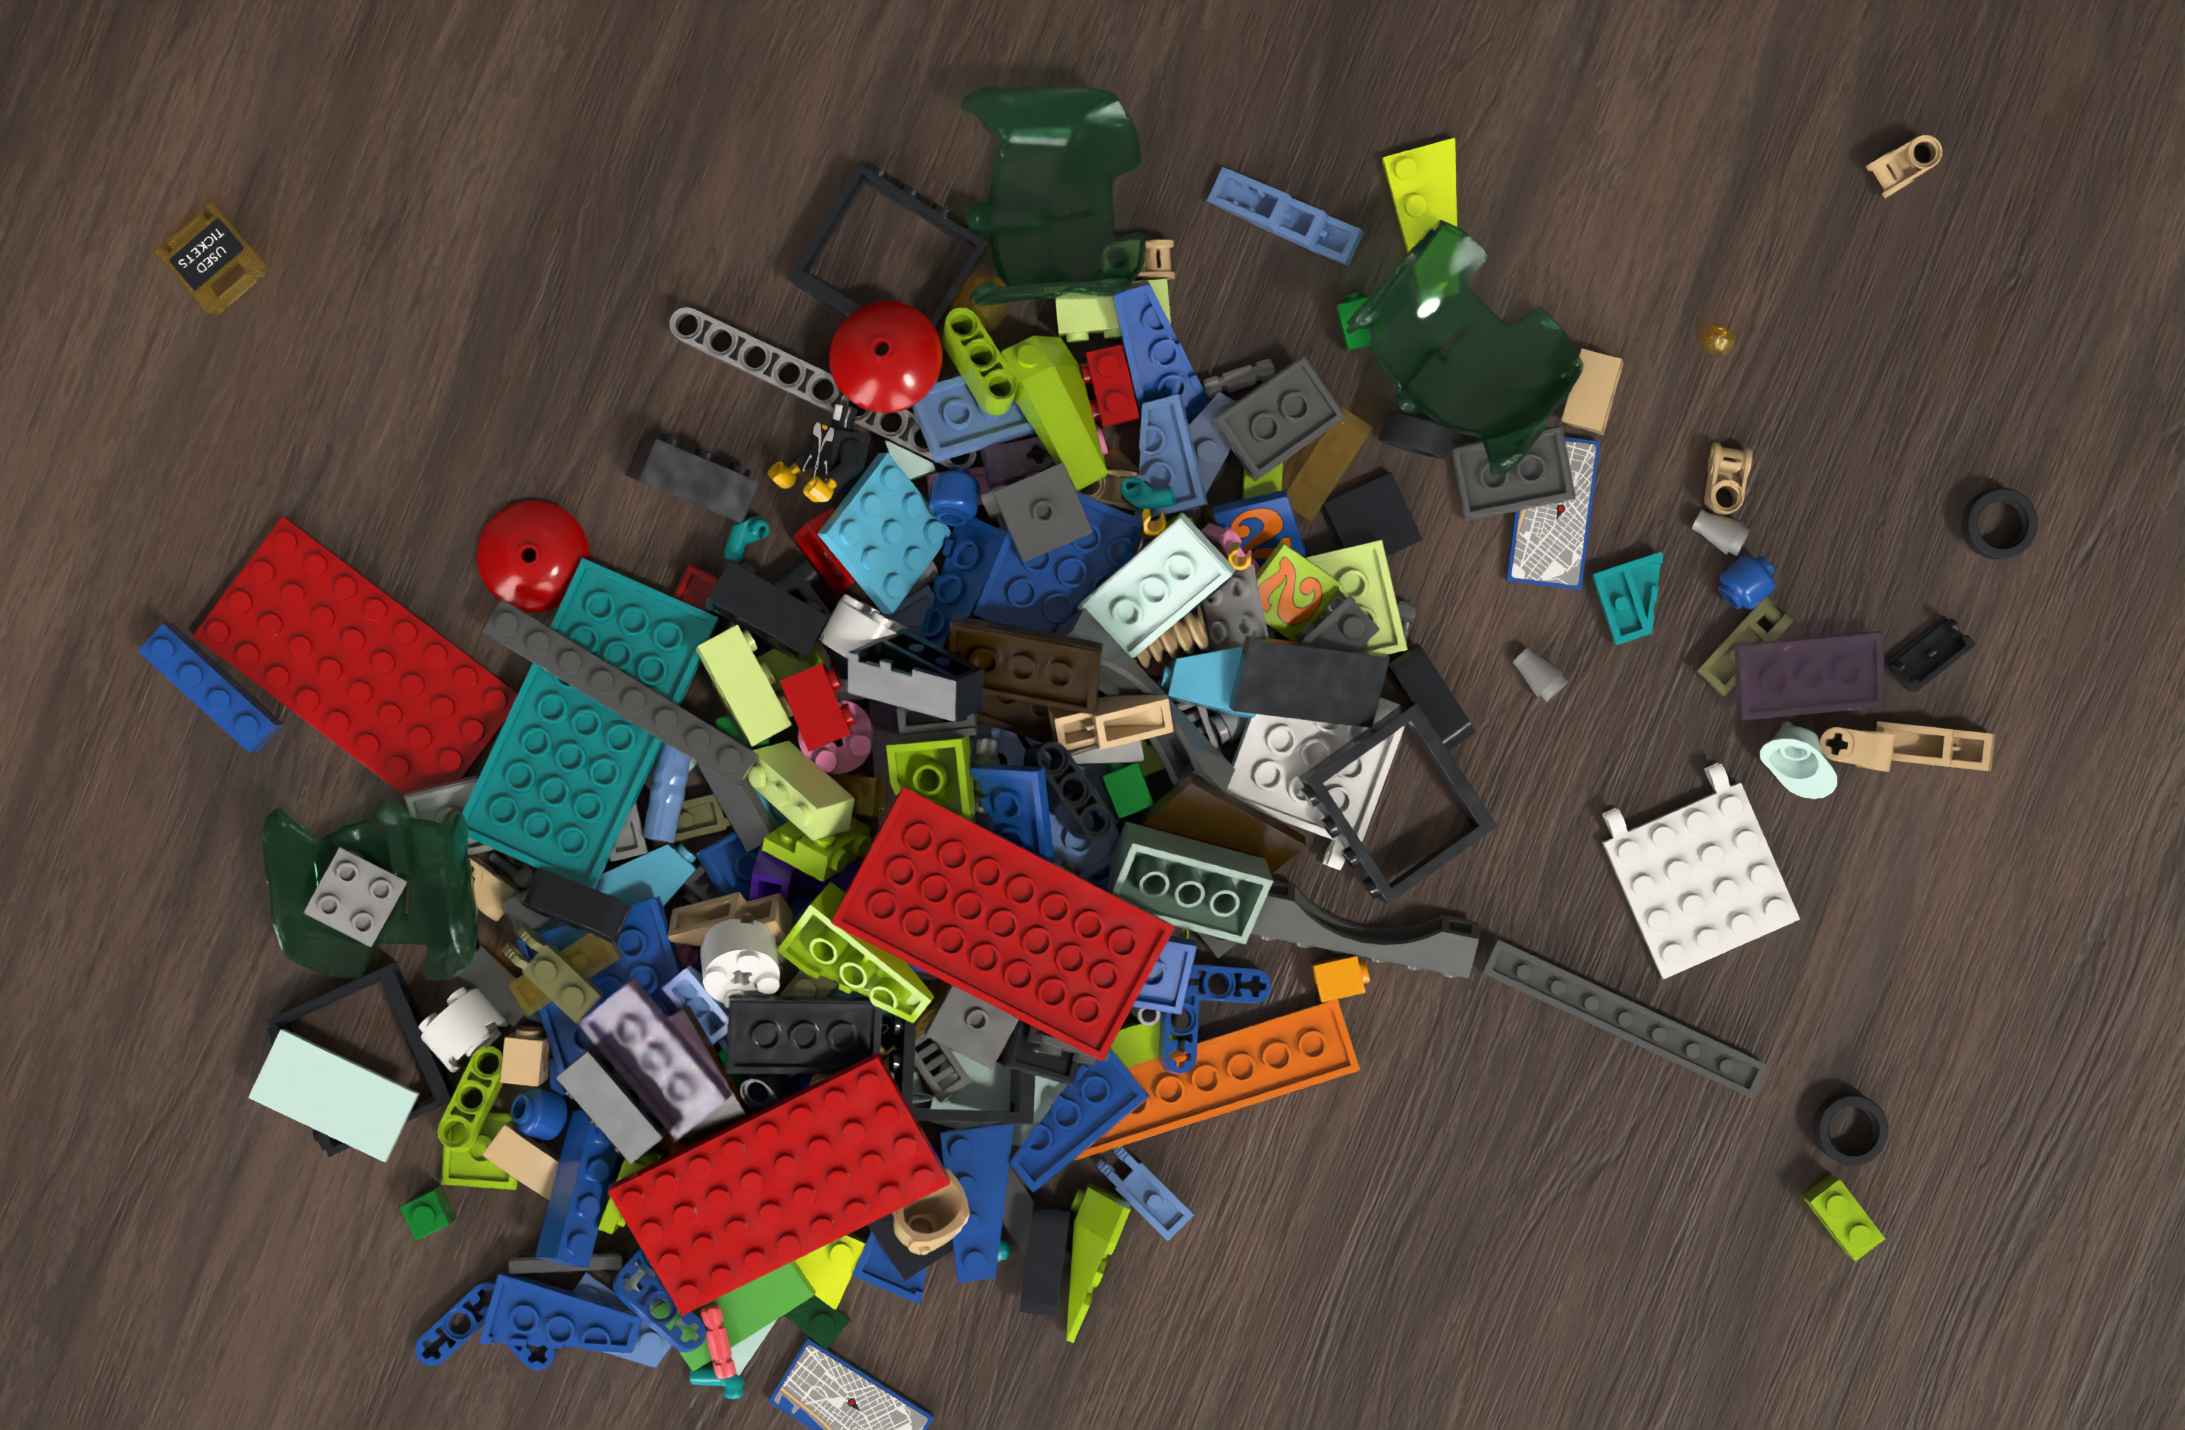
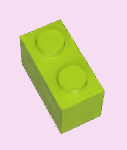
[1801,1173,1885,1262]

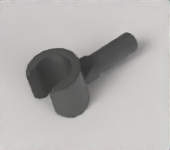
[1397,599,1416,653]

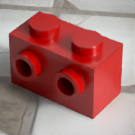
[1080,344,1140,429]
[780,663,857,752]

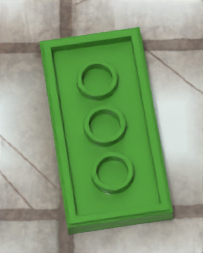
[651,1261,816,1371]

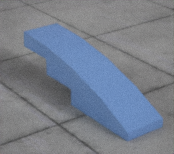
[1207,167,1364,266]
[662,965,795,1078]

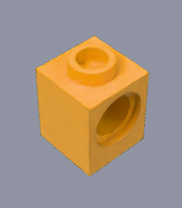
[1311,954,1370,1003]

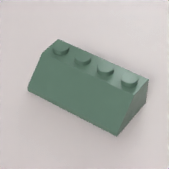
[1107,822,1273,945]

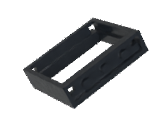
[789,164,989,331]
[1298,701,1498,904]
[267,962,455,1157]
[889,971,1035,1124]

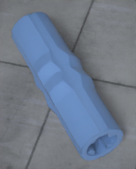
[642,742,691,843]

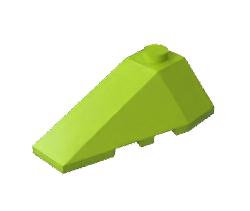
[1001,335,1108,491]
[886,736,976,823]
[777,882,934,1023]
[1066,1182,1131,1343]

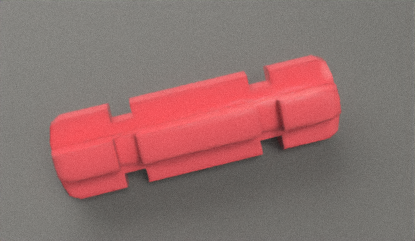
[700,1305,736,1379]

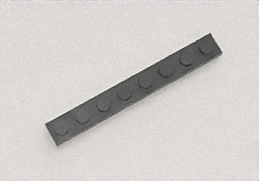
[482,600,759,788]
[1481,938,1769,1099]

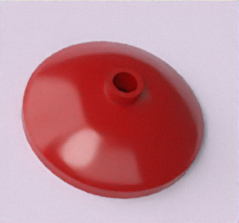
[829,301,943,413]
[477,500,590,612]

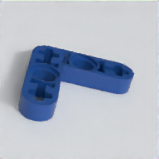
[1159,965,1272,1074]
[613,1248,706,1353]
[415,1279,557,1371]

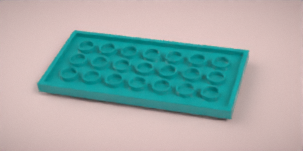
[454,558,720,889]

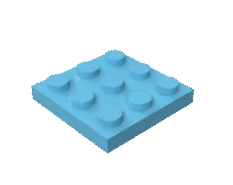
[818,453,952,614]

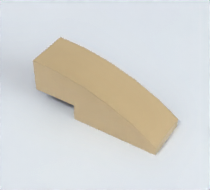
[1048,695,1174,751]
[1876,721,1995,771]
[667,892,793,946]
[482,1121,561,1200]

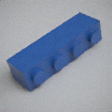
[138,623,284,753]
[535,1110,618,1268]

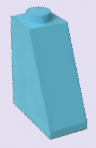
[1159,646,1256,719]
[595,843,699,908]

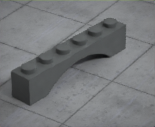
[1054,608,1235,792]
[1251,880,1479,978]

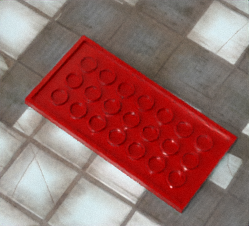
[193,516,519,795]
[830,785,1175,1062]
[607,1052,950,1315]

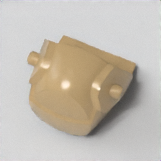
[892,1169,970,1255]

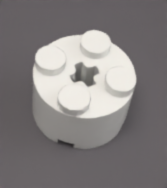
[818,594,909,658]
[700,919,780,1008]
[418,987,508,1072]

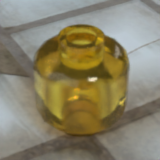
[956,276,1012,332]

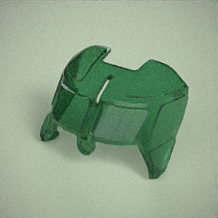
[961,87,1146,307]
[1346,220,1584,477]
[259,799,478,980]

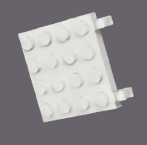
[1226,697,1405,870]
[1602,763,1800,979]

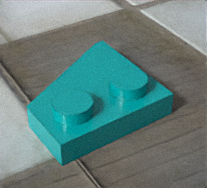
[1591,551,1663,645]

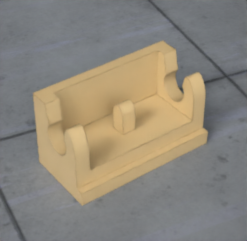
[1561,349,1624,436]

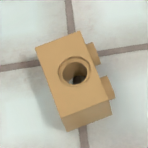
[500,1025,551,1086]

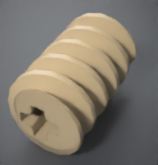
[1134,604,1209,668]

